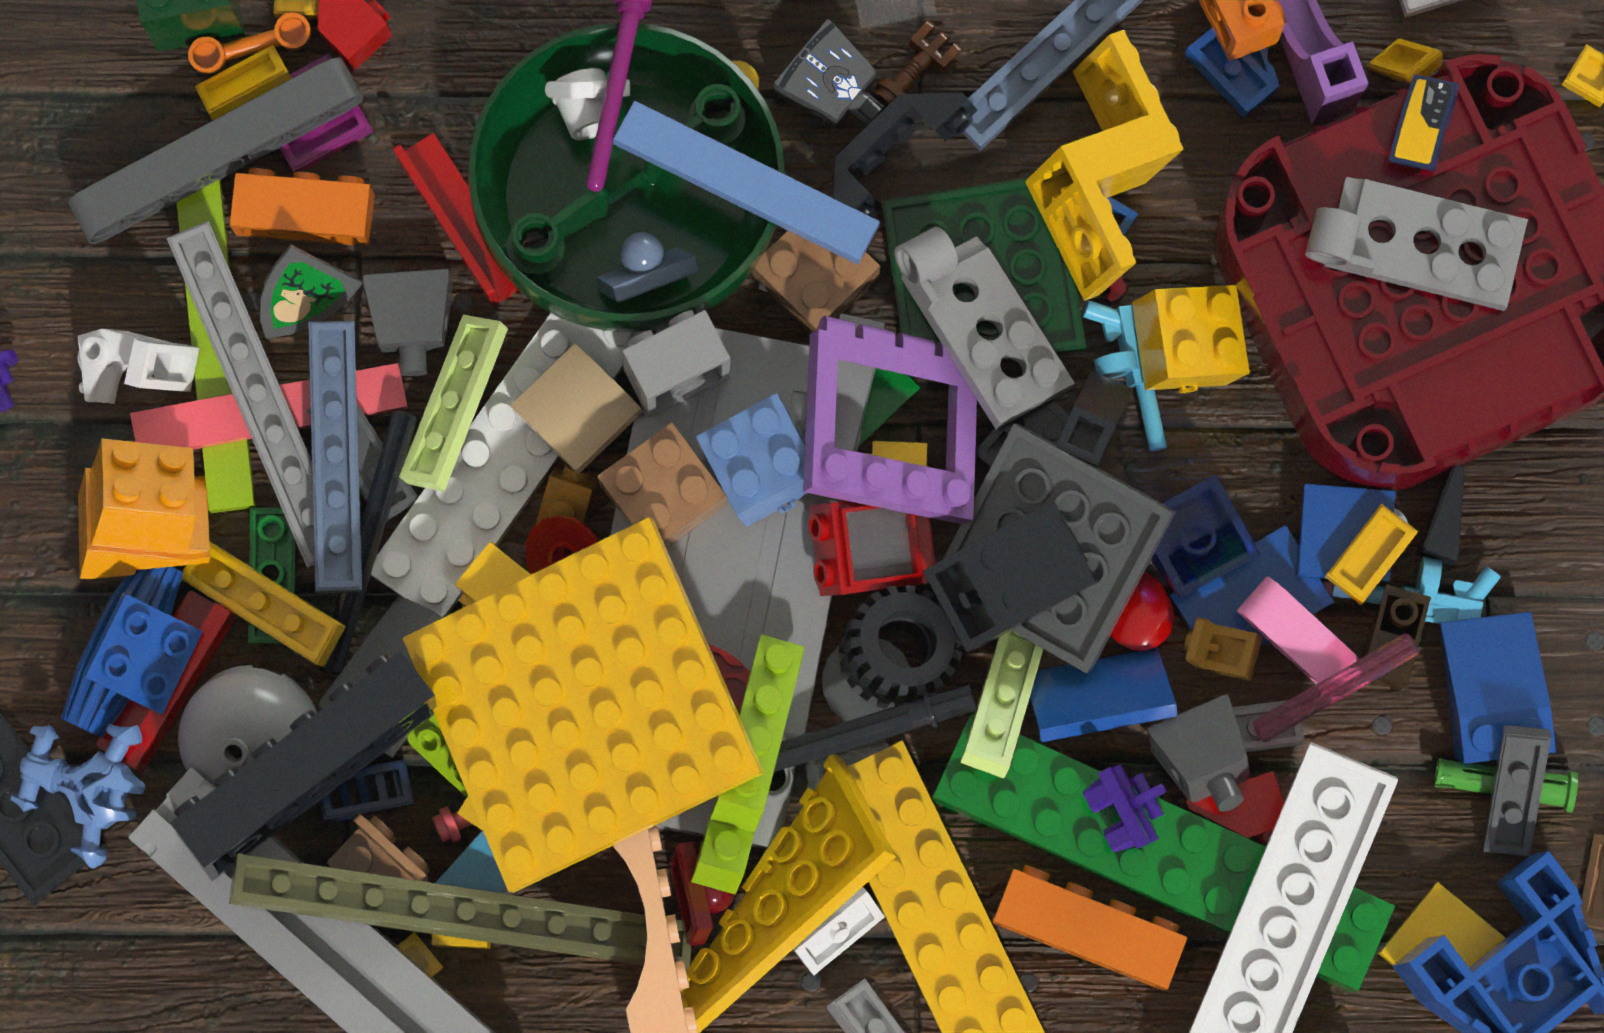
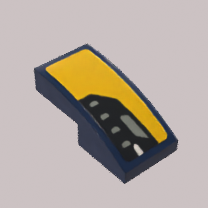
[1389,74,1460,172]

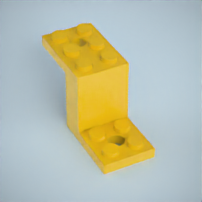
[1025,30,1183,301]

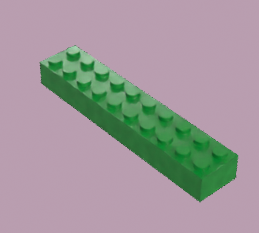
[932,713,1395,993]

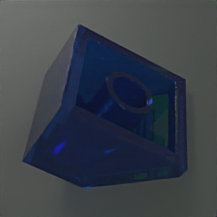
[1151,474,1261,599]

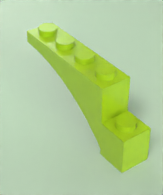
[691,634,805,895]

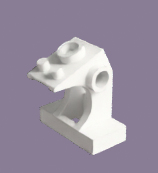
[78,328,200,404]

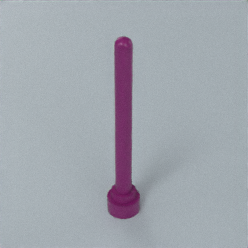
[586,0,652,192]

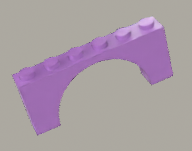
[1278,0,1368,125]

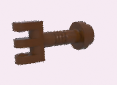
[873,20,963,108]

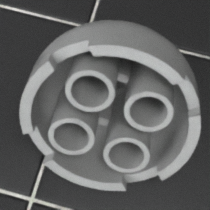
[178,665,317,785]

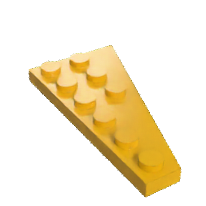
[681,754,896,1033]

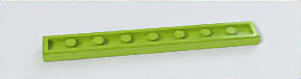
[177,179,256,513]

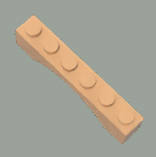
[613,825,698,1033]

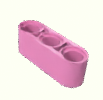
[1236,576,1363,697]

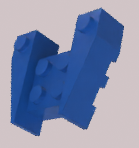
[1392,851,1604,1033]

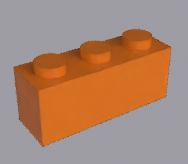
[230,168,375,247]

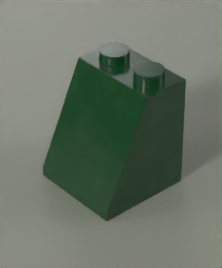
[136,0,245,52]

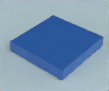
[1297,484,1396,583]

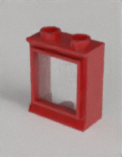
[808,501,935,596]

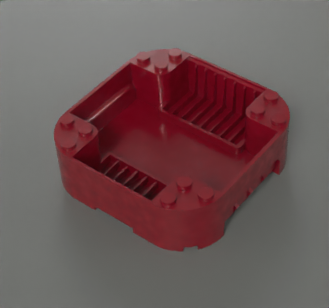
[1215,54,1604,491]

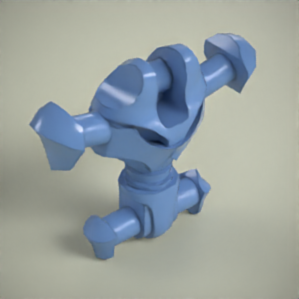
[10,724,145,869]

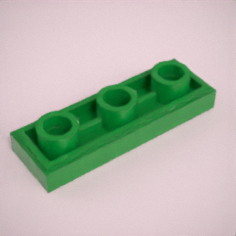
[248,508,297,645]

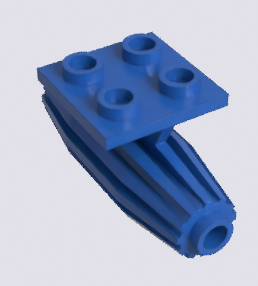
[61,566,203,738]

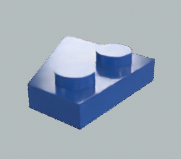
[1184,28,1280,119]

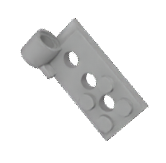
[1305,177,1528,311]
[895,227,1075,429]

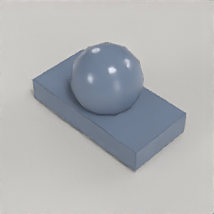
[596,232,698,303]

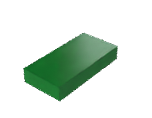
[858,368,920,448]

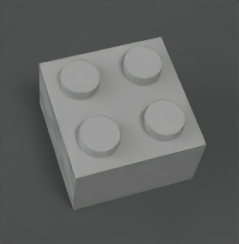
[622,310,731,418]

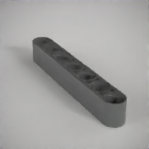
[68,57,363,244]

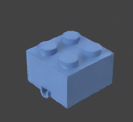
[696,393,809,527]

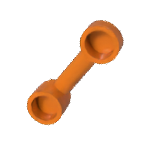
[188,12,311,74]

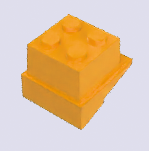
[78,439,210,579]

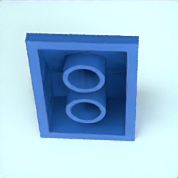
[1439,611,1556,764]

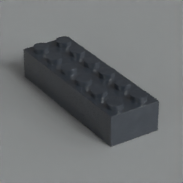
[170,651,437,881]

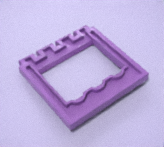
[803,316,977,525]

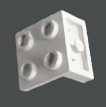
[793,887,885,975]

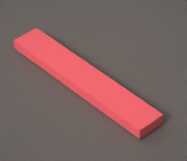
[130,363,408,450]

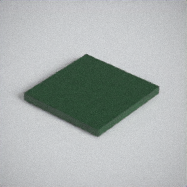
[882,177,1086,378]

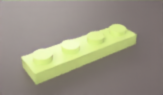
[399,315,508,492]
[960,631,1043,778]

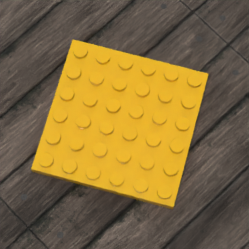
[403,517,764,893]

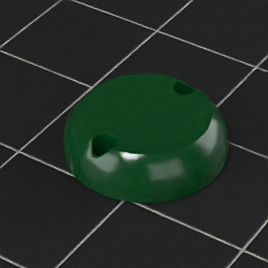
[468,23,785,332]

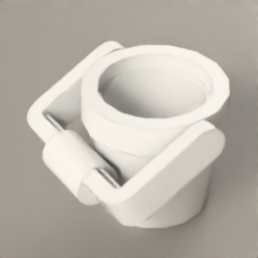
[545,68,630,140]

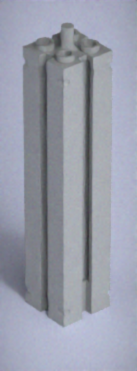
[128,767,496,1033]

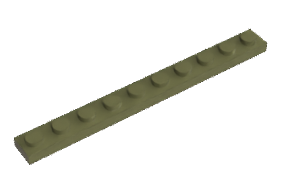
[229,854,692,970]

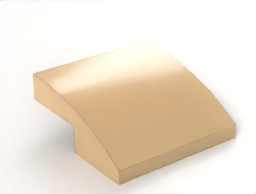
[510,343,643,474]

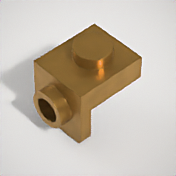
[536,461,599,524]
[1185,617,1263,681]

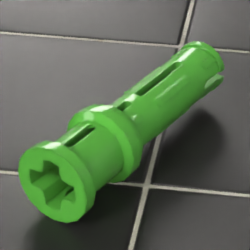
[1434,758,1578,813]

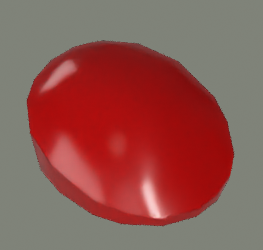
[1110,572,1175,651]

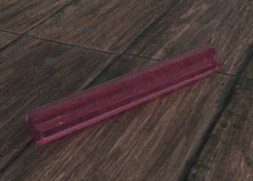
[1252,634,1419,742]

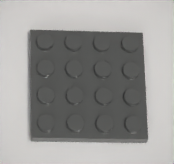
[943,423,1176,673]

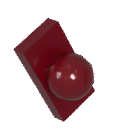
[668,842,735,946]

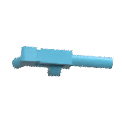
[1082,300,1167,451]
[1332,556,1501,624]

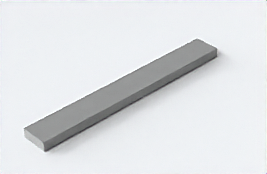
[167,221,315,569]

